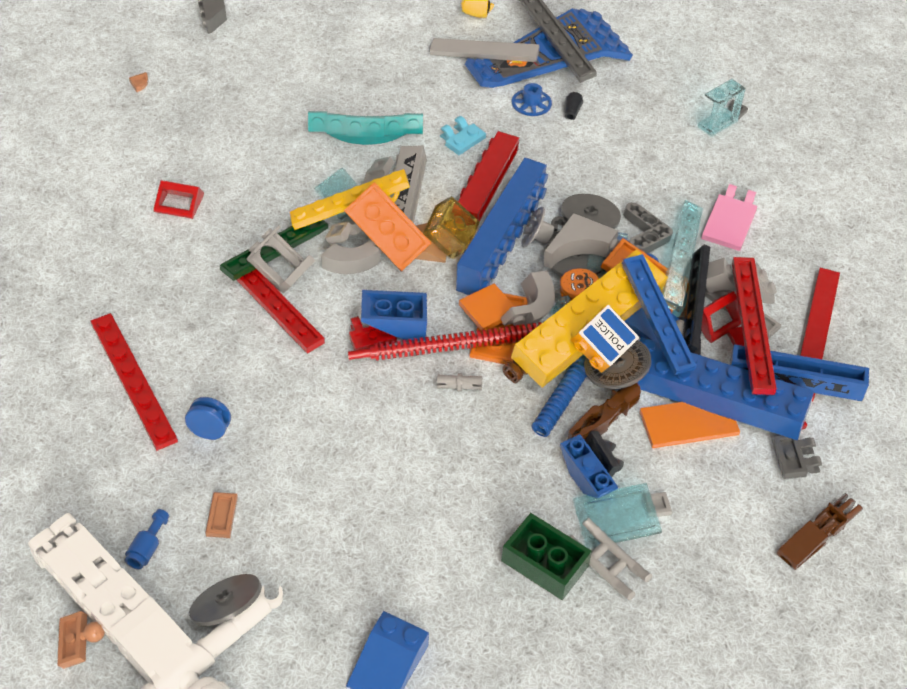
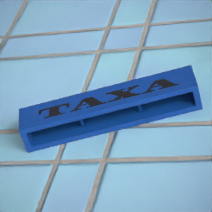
[729,344,870,401]

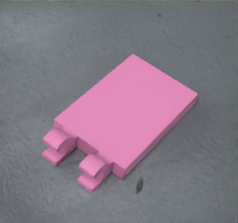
[701,184,758,251]

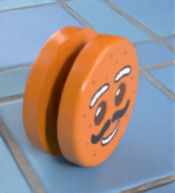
[560,268,599,304]

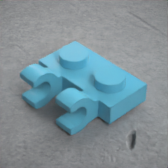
[440,116,486,156]

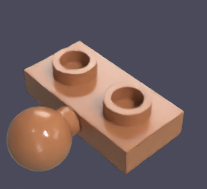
[57,611,105,669]

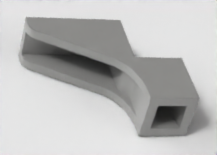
[706,258,777,304]

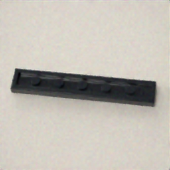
[682,244,711,353]

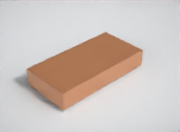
[206,492,238,538]

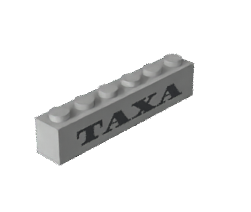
[390,145,427,223]

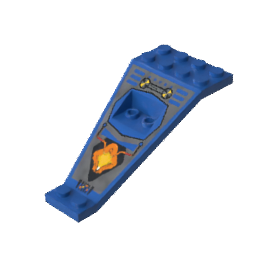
[465,8,633,88]

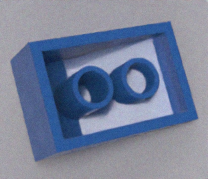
[361,290,427,341]
[346,611,429,689]

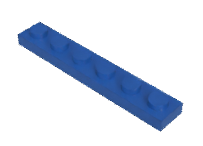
[621,254,697,376]

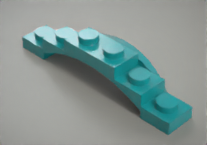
[308,111,423,145]

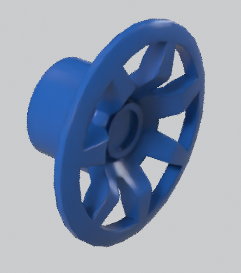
[511,83,552,116]

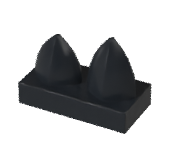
[585,431,624,477]

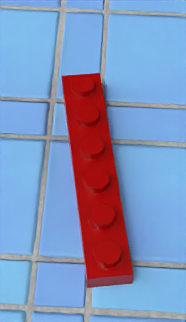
[237,269,325,354]

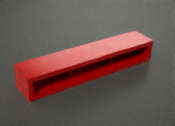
[453,131,520,227]

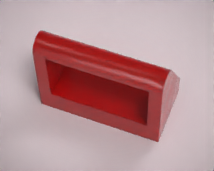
[154,180,204,219]
[701,291,741,343]

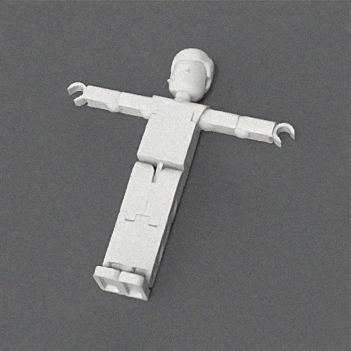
[28,513,283,689]

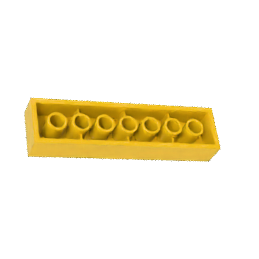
[511,249,668,388]

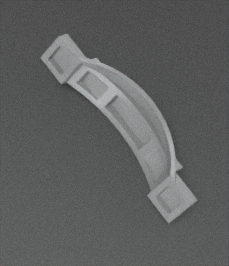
[325,156,394,244]

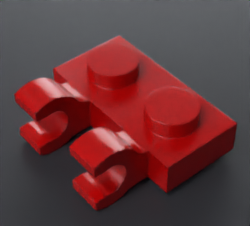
[349,316,397,350]

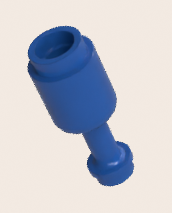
[125,509,170,570]

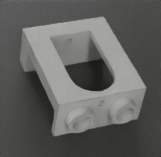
[246,225,315,293]

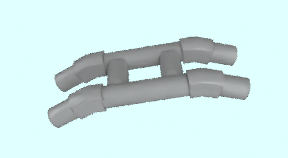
[569,517,652,600]

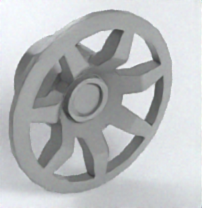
[521,206,554,247]

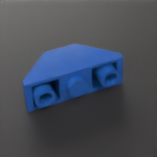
[560,434,618,499]

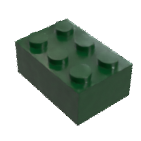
[501,512,592,601]

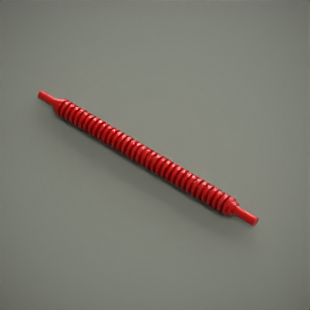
[348,322,542,361]

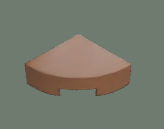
[129,72,148,92]

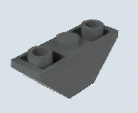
[198,0,227,34]

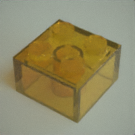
[423,196,480,259]

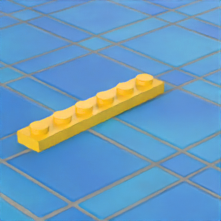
[290,169,410,230]

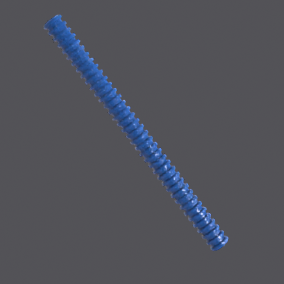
[531,253,659,437]

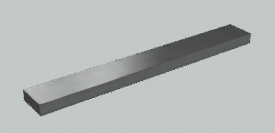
[519,0,597,83]

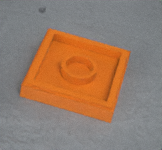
[459,283,515,331]

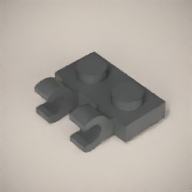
[772,436,822,479]

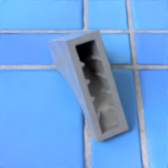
[544,213,619,269]

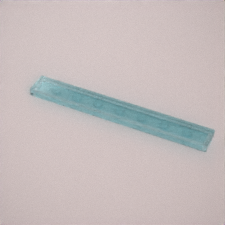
[662,200,703,312]

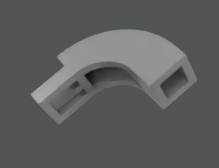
[501,271,555,328]

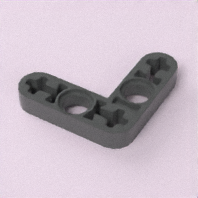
[623,202,673,253]

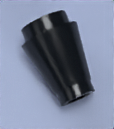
[565,92,584,120]

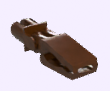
[567,383,641,440]
[777,493,863,570]

